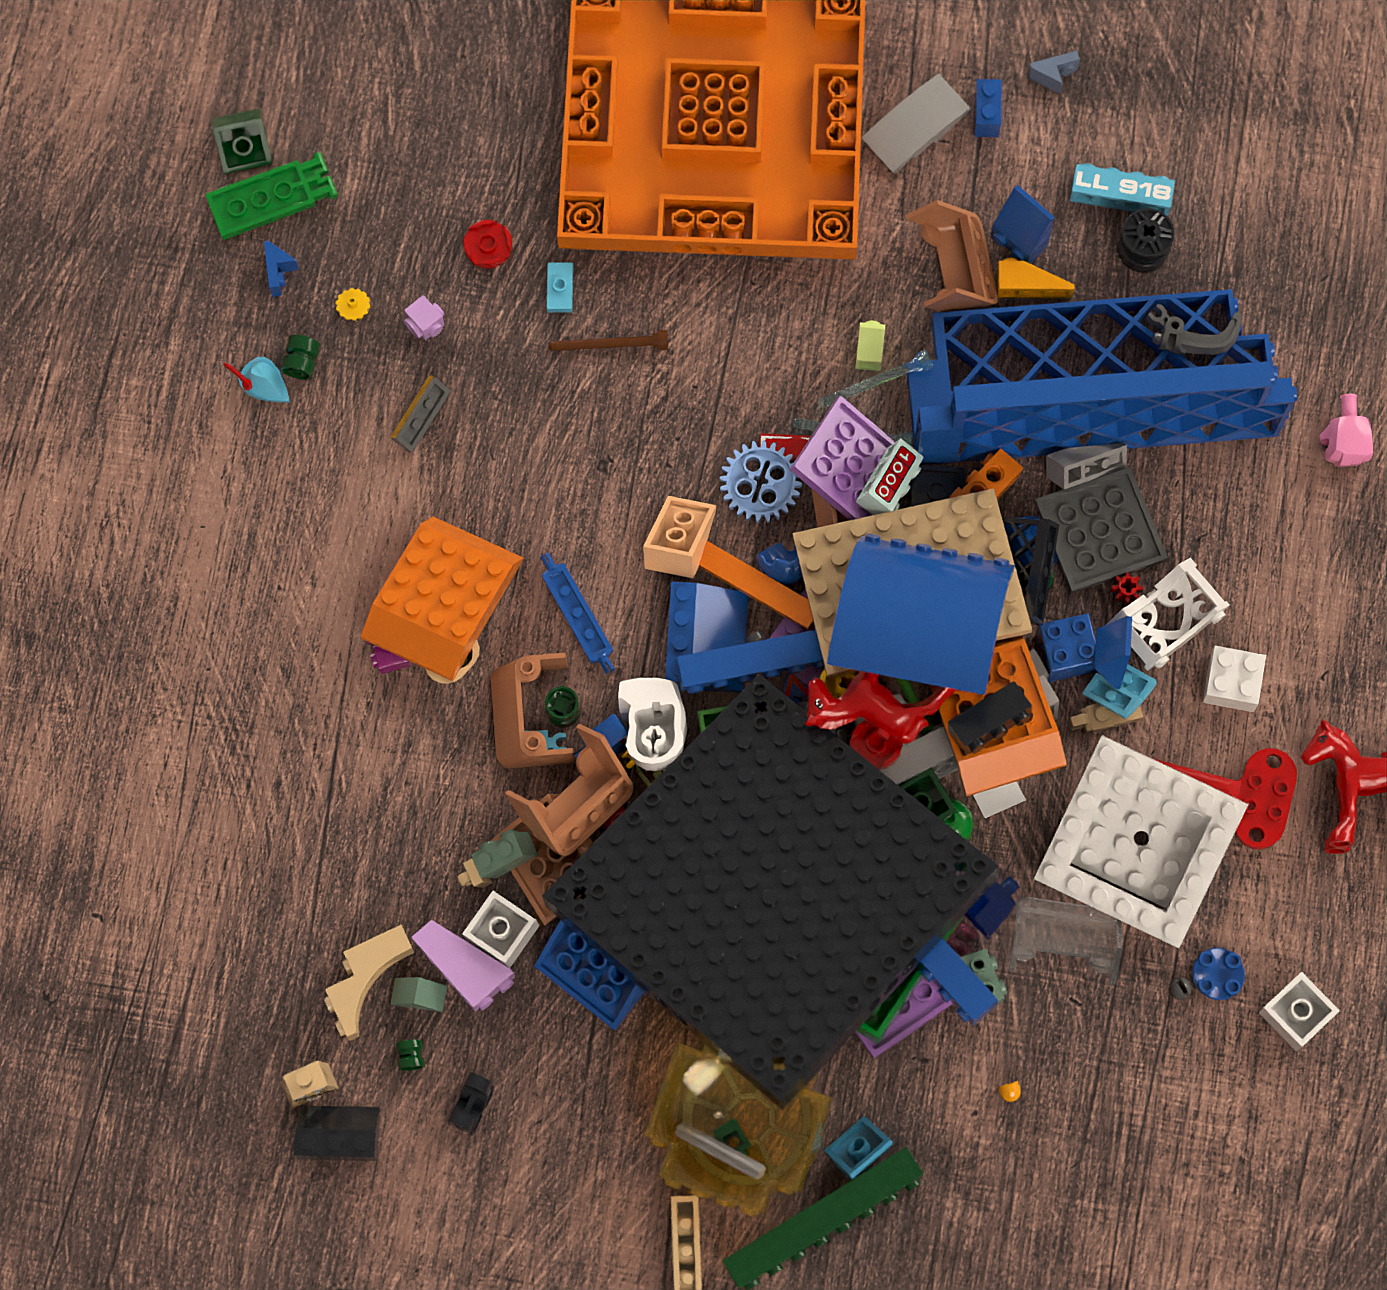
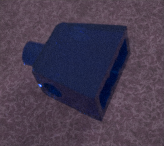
[964,876,1020,941]

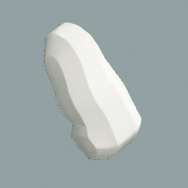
[618,678,687,771]

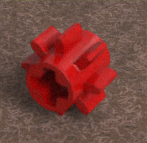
[1110,572,1144,606]

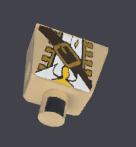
[282,1061,339,1109]

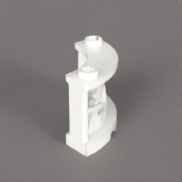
[1106,558,1230,671]

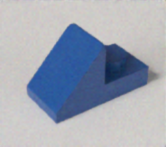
[264,241,299,297]

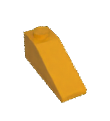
[997,258,1075,299]

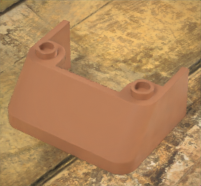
[905,200,998,312]
[491,652,575,769]
[505,724,633,856]

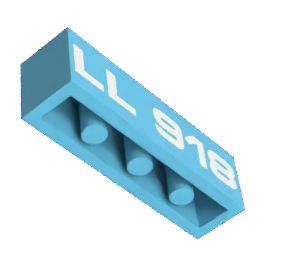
[1070,163,1175,216]

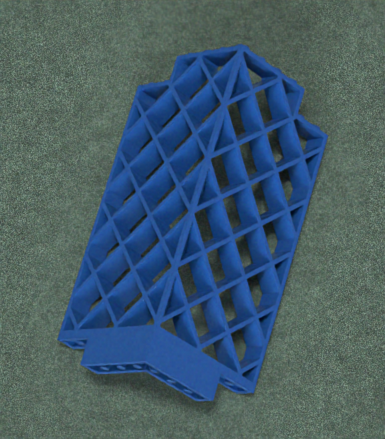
[906,289,1297,465]

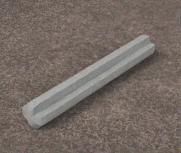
[675,1123,766,1180]

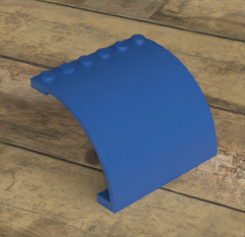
[827,534,1015,695]

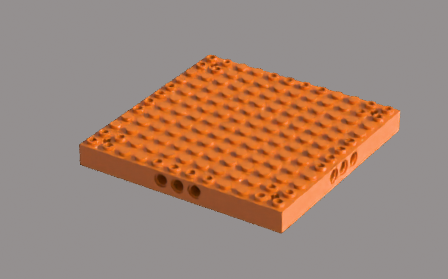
[557,0,865,260]

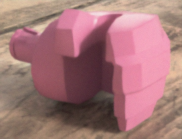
[1320,394,1373,467]

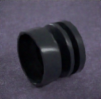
[1117,208,1175,273]

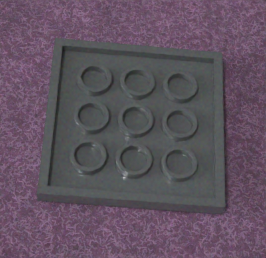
[1034,467,1168,594]

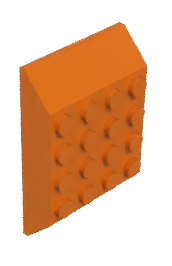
[361,516,523,681]

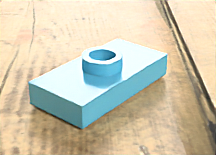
[547,263,573,312]

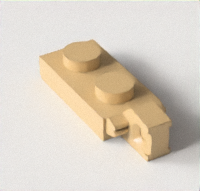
[1069,703,1143,733]

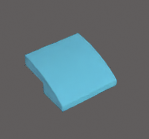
[1082,665,1157,719]

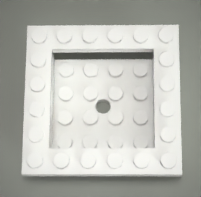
[1034,736,1248,948]

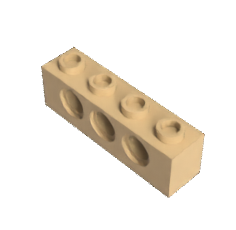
[671,1196,702,1290]

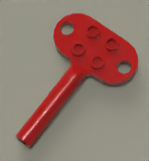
[1149,748,1297,850]

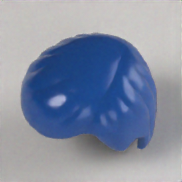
[757,543,803,586]

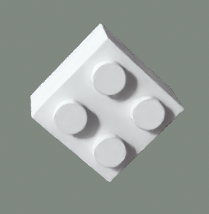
[1202,646,1266,712]
[462,891,540,968]
[1259,972,1339,1052]

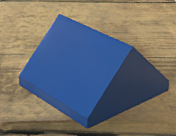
[1094,616,1132,689]

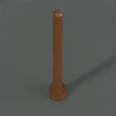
[548,330,669,351]

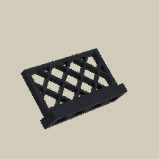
[1002,517,1059,626]

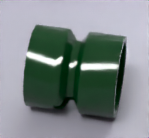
[280,335,321,380]
[545,686,580,728]

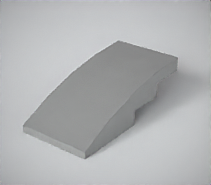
[861,73,971,174]

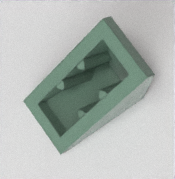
[390,977,447,1013]

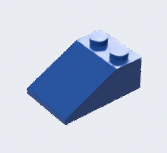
[991,185,1055,264]

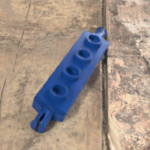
[540,552,615,674]

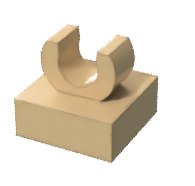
[457,858,492,888]

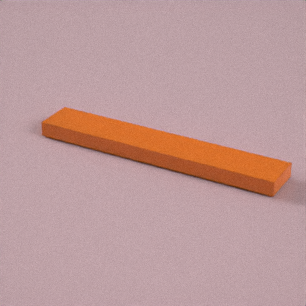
[699,541,814,631]

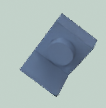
[1028,51,1080,93]

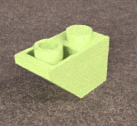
[855,321,885,371]

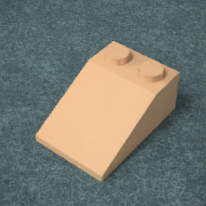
[643,496,716,578]

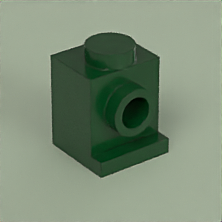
[712,1118,752,1156]

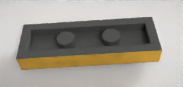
[390,376,451,453]

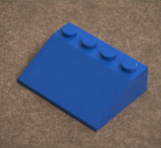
[665,582,748,693]
[534,898,645,1031]

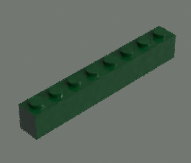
[722,1147,924,1290]

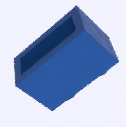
[974,79,1002,137]

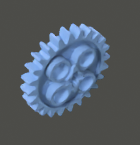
[720,440,802,524]

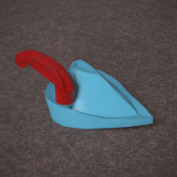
[223,357,290,402]

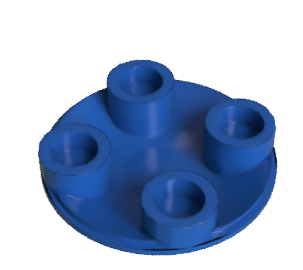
[1192,948,1245,1000]

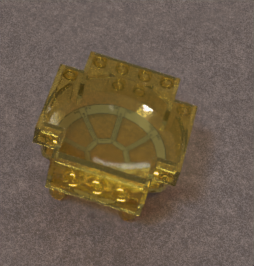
[644,1043,833,1217]

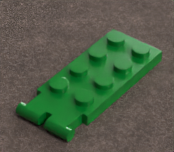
[205,152,339,240]

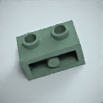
[471,829,538,878]
[960,949,1007,1005]

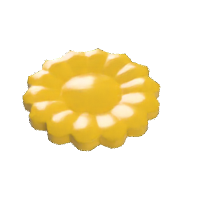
[336,288,370,321]

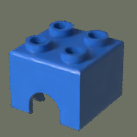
[1035,613,1098,682]

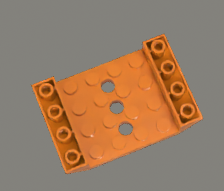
[929,635,1067,797]

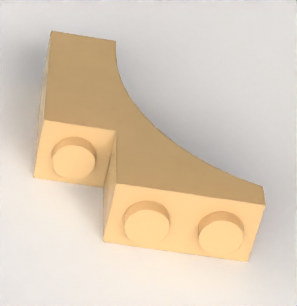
[324,925,414,1041]

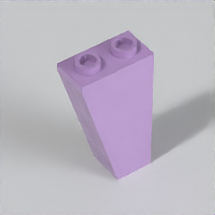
[411,920,515,1012]

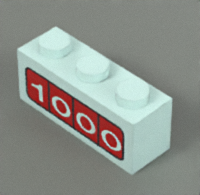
[856,438,924,515]

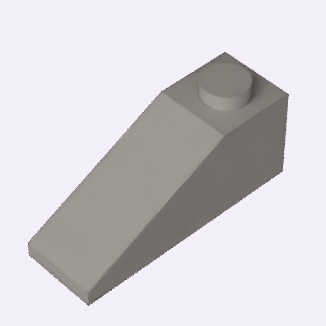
[1046,443,1127,489]

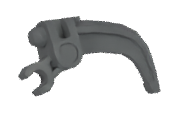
[1146,304,1242,355]

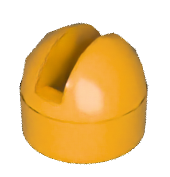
[998,1081,1021,1102]

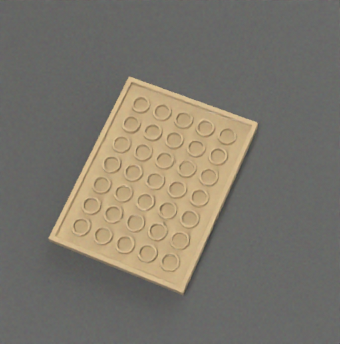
[793,489,1032,678]

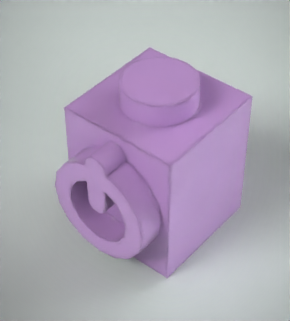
[404,295,444,340]

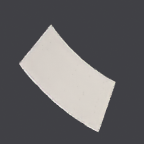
[973,781,1026,818]

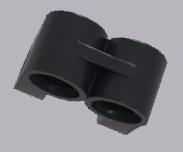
[447,1072,495,1135]

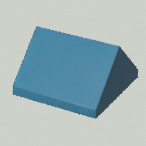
[824,1116,893,1181]

